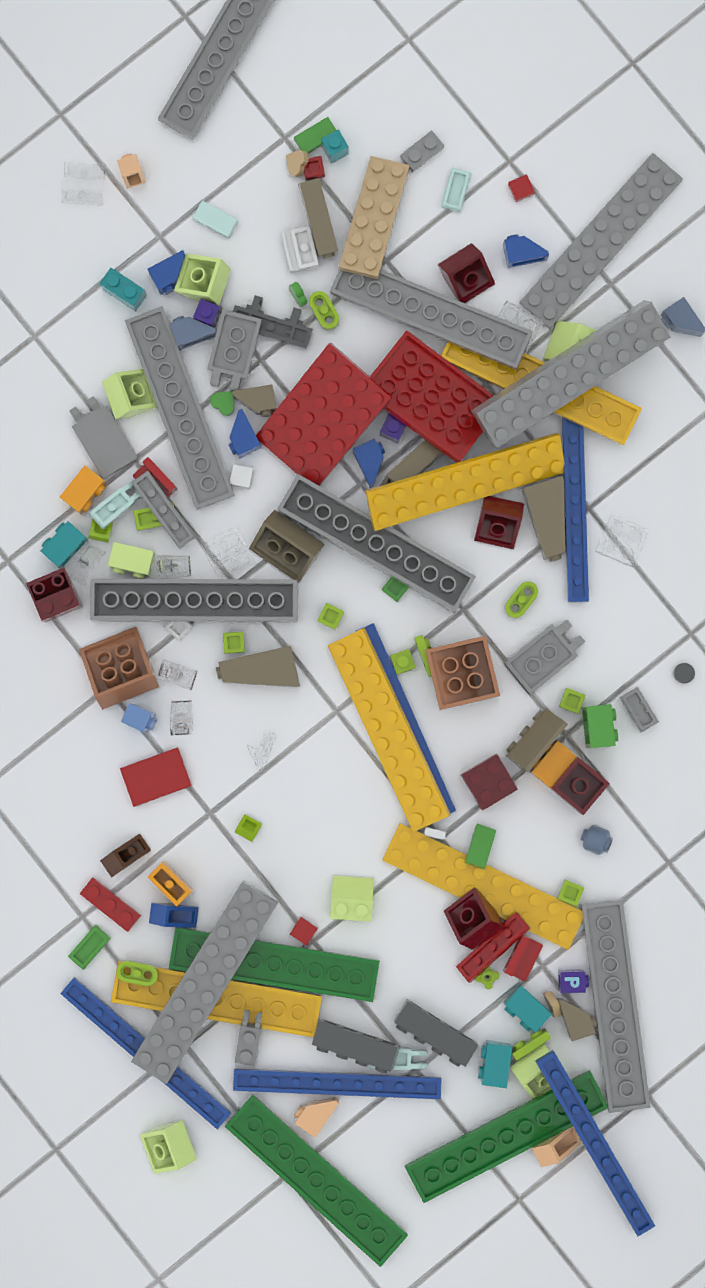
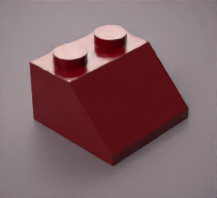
[437,243,495,303]
[474,496,524,550]
[444,887,504,950]

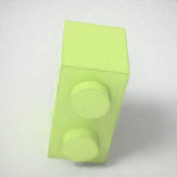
[108,542,156,579]

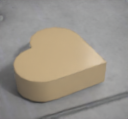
[286,150,309,177]
[543,991,562,1018]

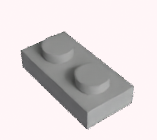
[400,130,444,172]

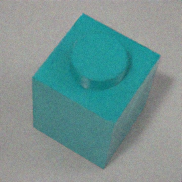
[321,129,349,164]

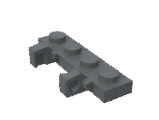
[233,295,313,349]

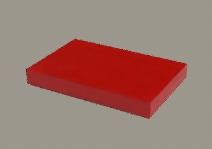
[120,747,192,807]

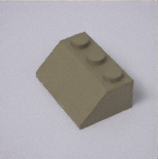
[249,509,325,583]
[506,709,568,772]

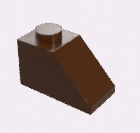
[100,834,151,878]

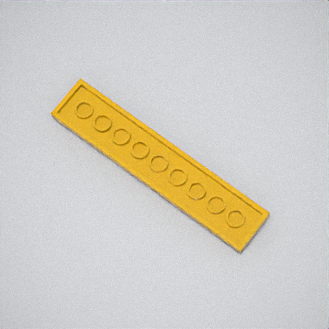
[441,342,642,446]
[365,433,565,531]
[327,628,451,832]
[382,823,583,950]
[111,960,322,1038]

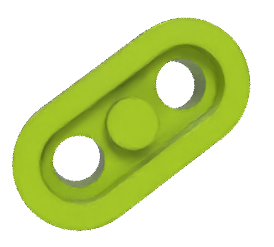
[309,291,339,330]
[505,581,538,618]
[116,960,159,986]

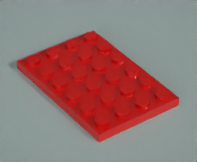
[370,330,494,463]
[256,343,393,486]

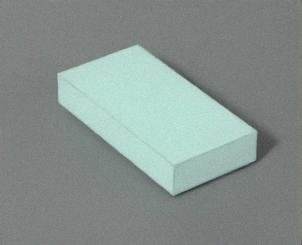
[441,167,471,213]
[193,200,238,238]

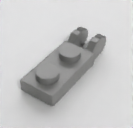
[235,1010,262,1066]

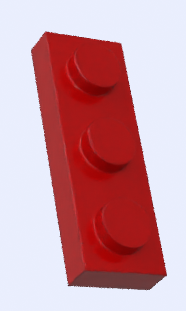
[80,877,141,932]

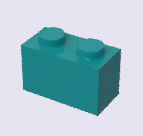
[100,267,147,311]
[40,521,89,569]
[503,984,552,1033]
[478,1040,512,1089]

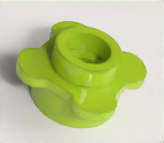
[475,966,500,989]

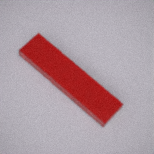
[456,912,531,983]

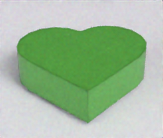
[289,282,307,307]
[210,391,234,416]

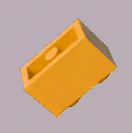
[60,465,106,514]
[530,741,577,788]
[148,861,193,907]

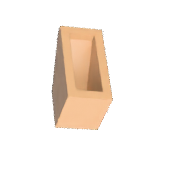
[117,154,146,189]
[294,1097,339,1138]
[532,1127,582,1167]

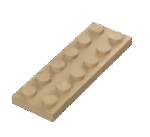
[339,156,410,279]

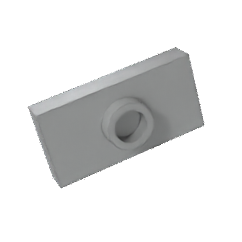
[619,687,659,733]

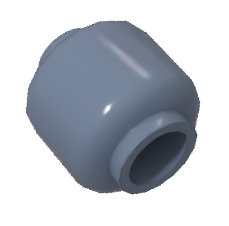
[580,825,613,855]

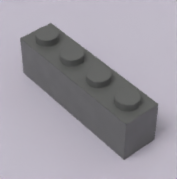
[394,999,479,1067]
[312,1019,401,1073]

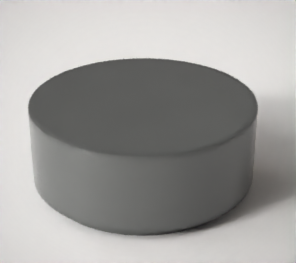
[673,663,695,684]

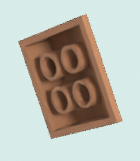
[79,627,159,710]
[426,636,500,710]

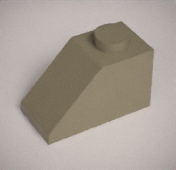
[232,384,277,417]
[557,998,597,1041]

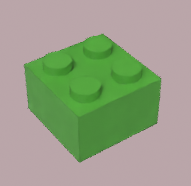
[582,704,618,748]

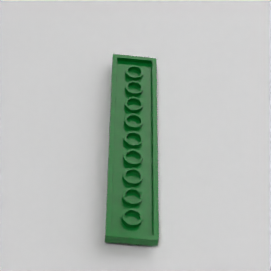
[169,927,380,1002]
[405,1070,609,1203]
[225,1094,408,1267]

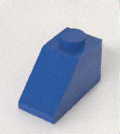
[503,234,549,268]
[147,250,185,295]
[228,409,261,459]
[353,438,385,488]
[149,903,199,928]

